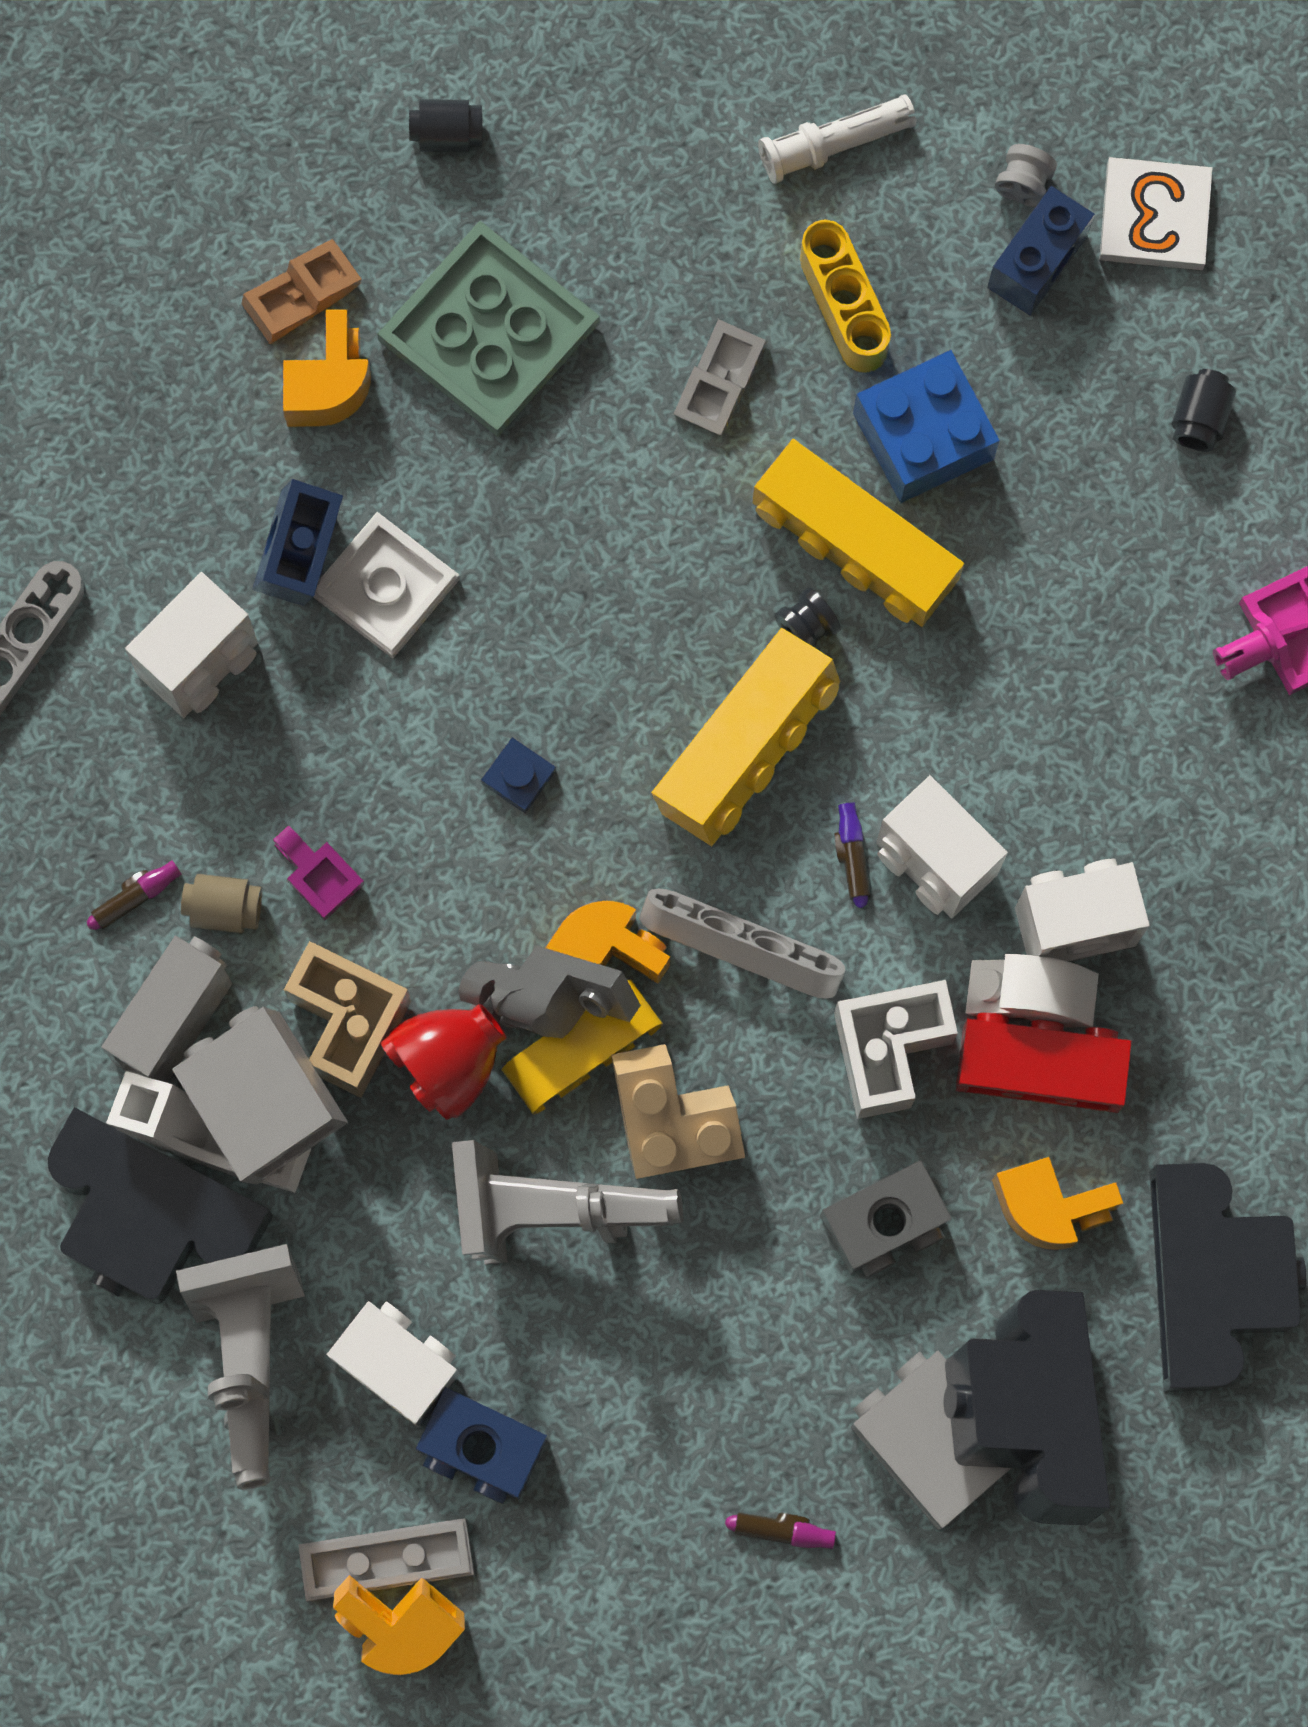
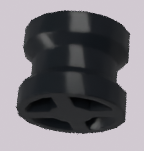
[774,588,841,648]

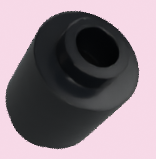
[409,99,483,152]
[1171,369,1236,452]

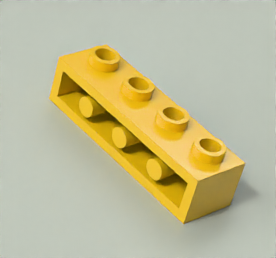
[753,439,964,627]
[651,628,840,847]

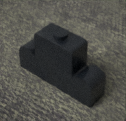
[48,1107,273,1304]
[1149,1163,1306,1392]
[943,1290,1110,1526]

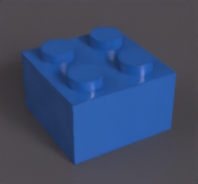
[853,350,1000,504]

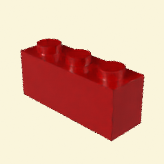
[955,1013,1132,1113]

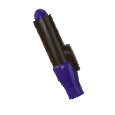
[834,802,871,908]

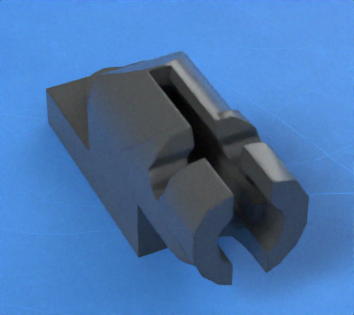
[458,945,641,1038]

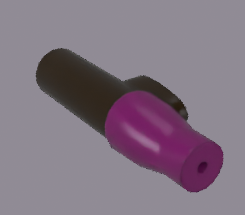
[87,860,182,930]
[725,1512,836,1549]

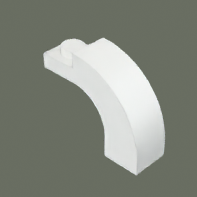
[106,1071,311,1193]

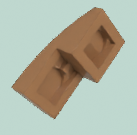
[241,239,362,344]

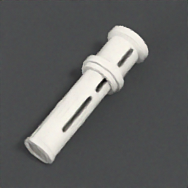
[758,94,917,184]

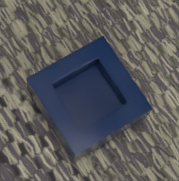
[481,737,556,814]

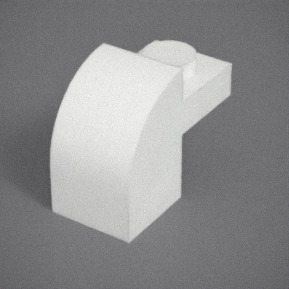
[966,954,1099,1027]

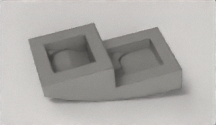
[673,319,768,436]

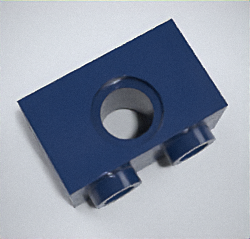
[987,186,1095,316]
[252,479,343,606]
[416,1387,548,1504]

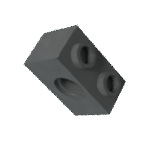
[820,1160,952,1277]

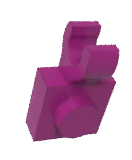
[273,826,364,921]

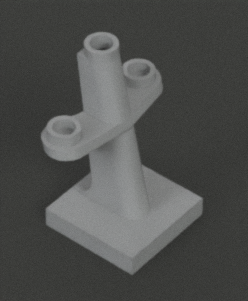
[452,1140,683,1265]
[176,1244,305,1490]

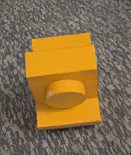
[283,310,371,427]
[546,901,670,984]
[992,1157,1123,1250]
[333,1575,465,1675]

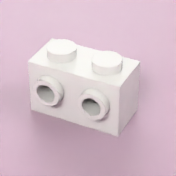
[326,1301,459,1427]

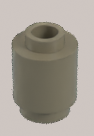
[181,874,262,933]

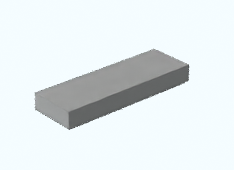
[298,1518,474,1602]

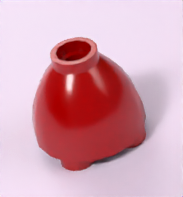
[381,1004,507,1120]

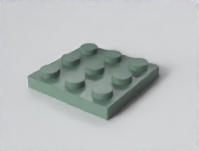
[377,221,600,437]

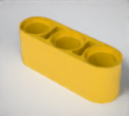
[800,220,891,373]
[502,979,663,1115]

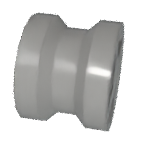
[994,144,1058,207]

